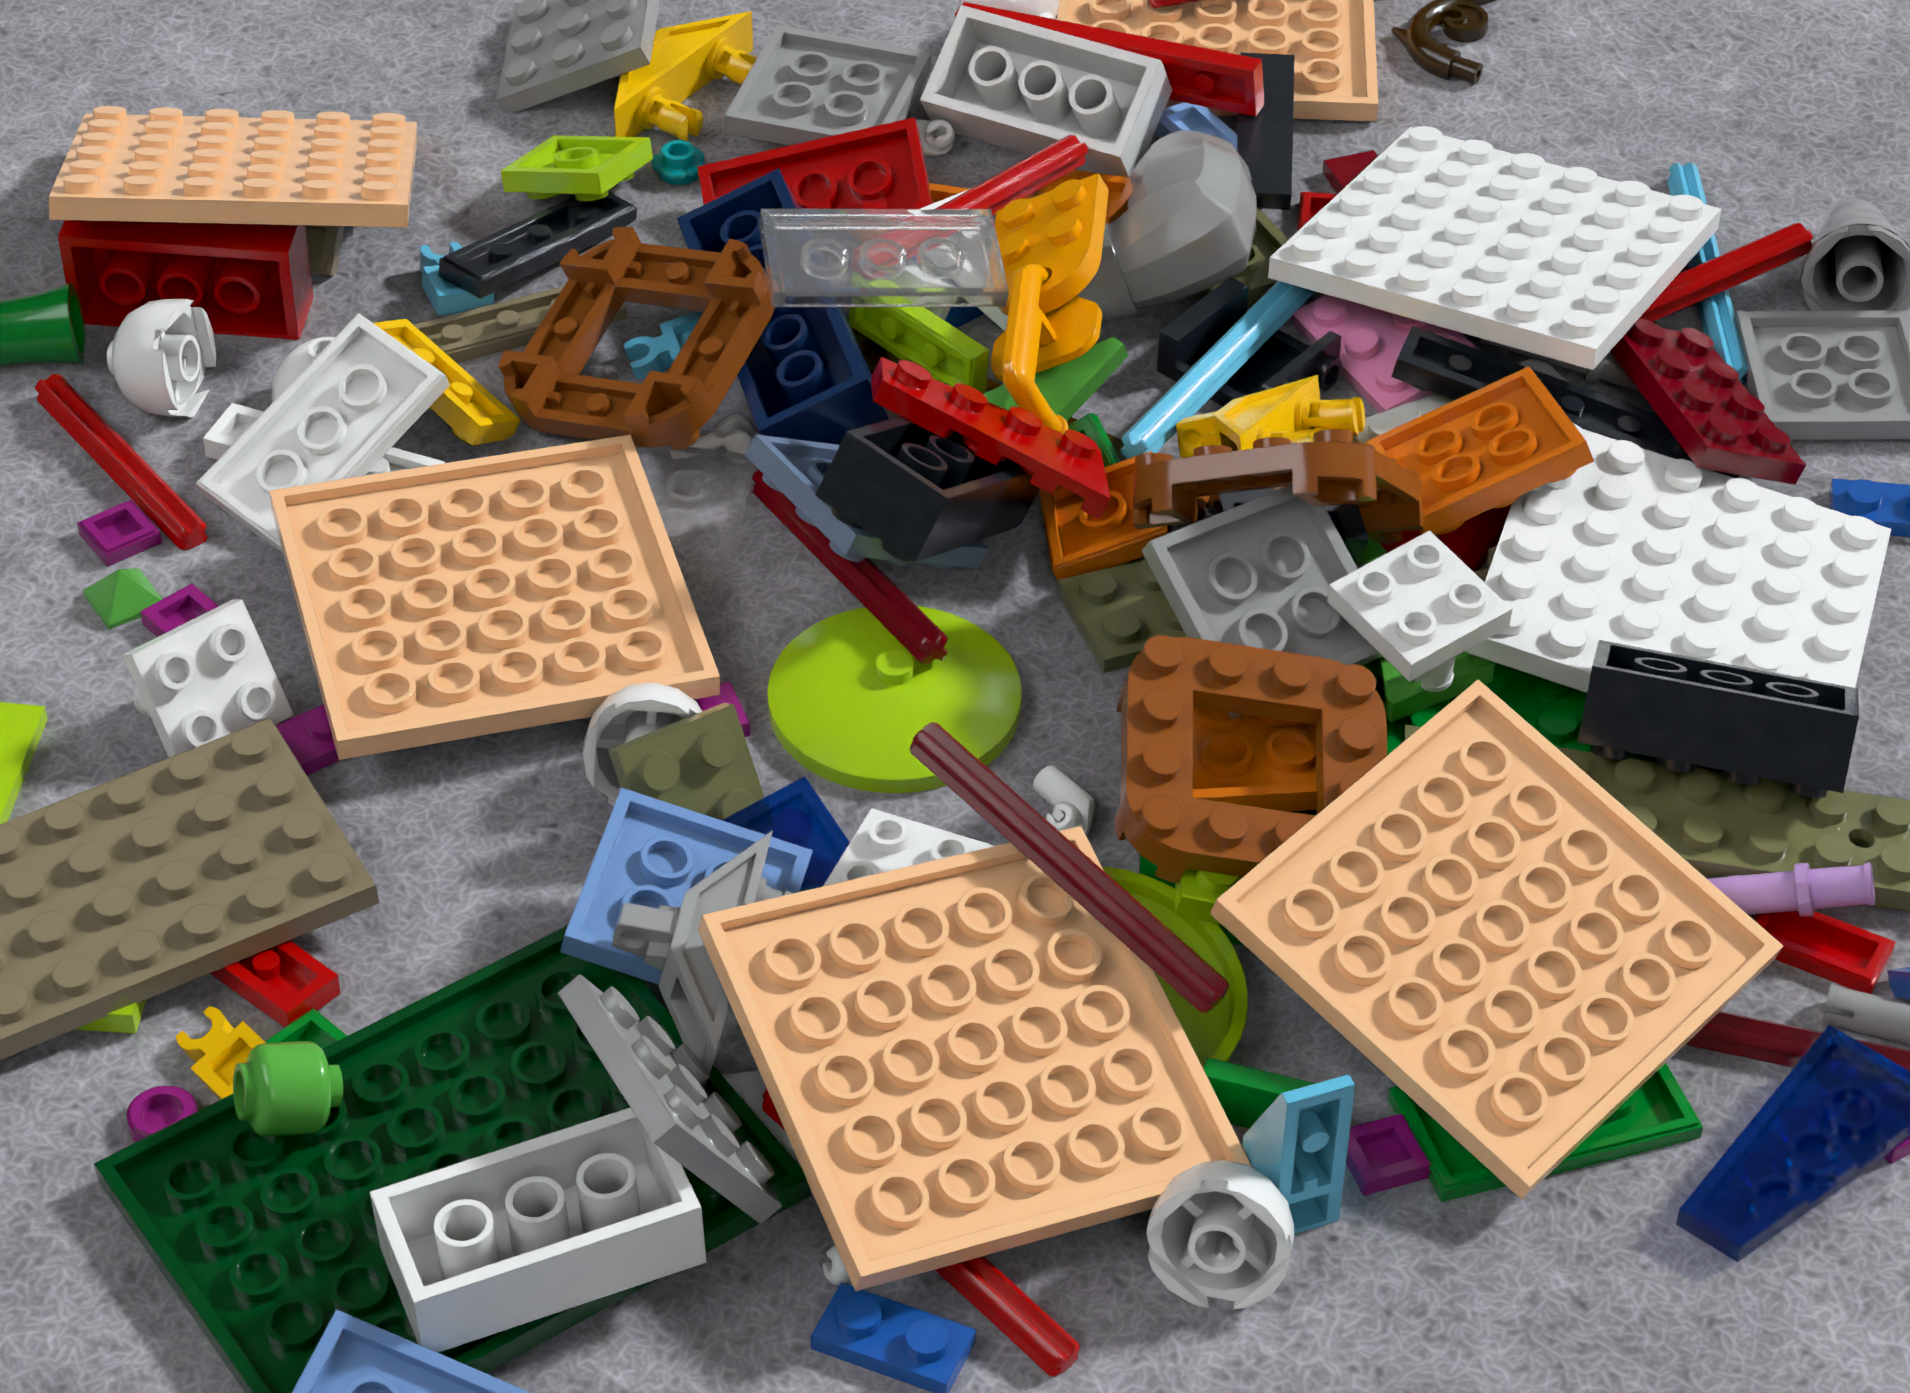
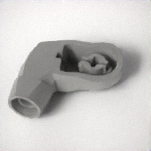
[1077,130,1257,322]

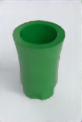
[0,283,86,366]

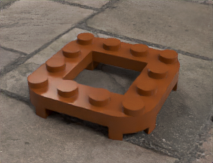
[498,227,778,450]
[1132,429,1424,545]
[1114,635,1388,883]

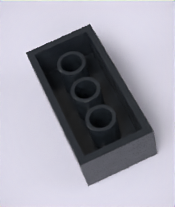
[815,416,1040,563]
[1578,640,1859,798]

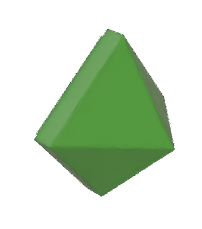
[82,568,162,630]

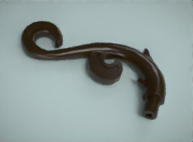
[1391,0,1496,84]

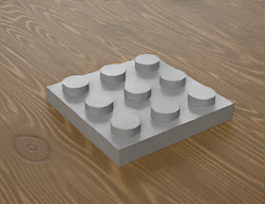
[496,0,660,112]
[724,25,931,146]
[1735,310,1910,440]
[1142,485,1382,720]
[558,974,783,1224]

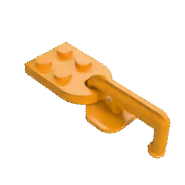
[986,173,1109,434]

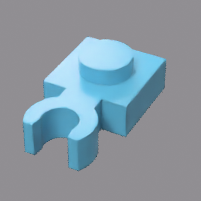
[420,242,494,316]
[623,311,703,379]

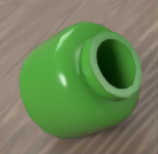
[233,1041,343,1137]

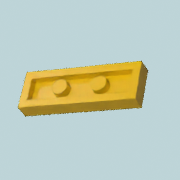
[373,319,520,445]

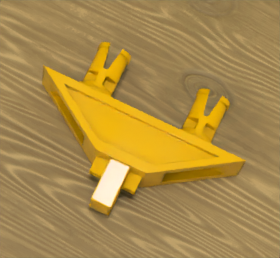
[614,11,758,142]
[1176,375,1365,458]

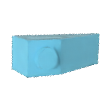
[1242,1074,1355,1234]

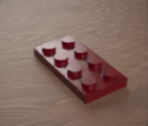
[1610,319,1806,485]

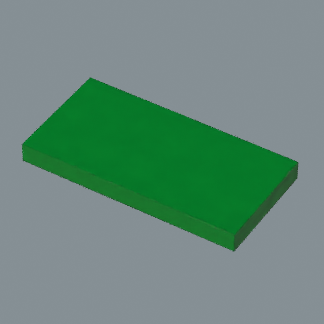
[1387,1063,1703,1202]

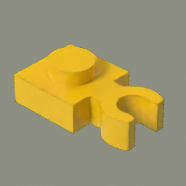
[176,1006,266,1100]

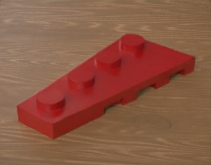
[871,357,1111,519]

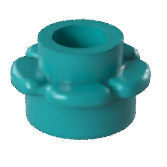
[651,140,705,185]

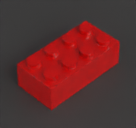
[58,220,314,340]

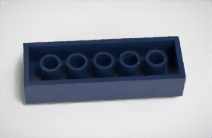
[676,168,890,445]

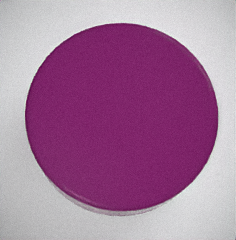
[126,1086,198,1142]

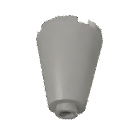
[1801,199,1910,311]

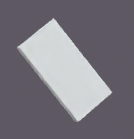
[196,313,450,552]

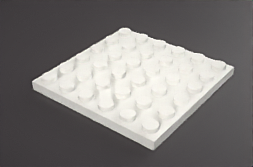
[1268,126,1721,370]
[1465,423,1891,693]

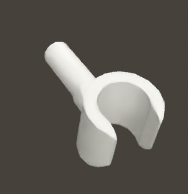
[671,415,758,461]

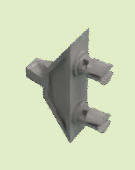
[612,830,793,1086]

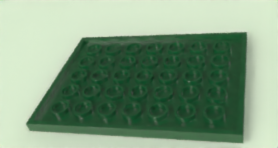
[94,925,811,1393]

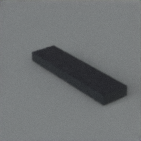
[1237,52,1295,210]
[439,192,637,299]

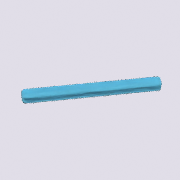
[1667,162,1748,385]
[1121,281,1315,459]

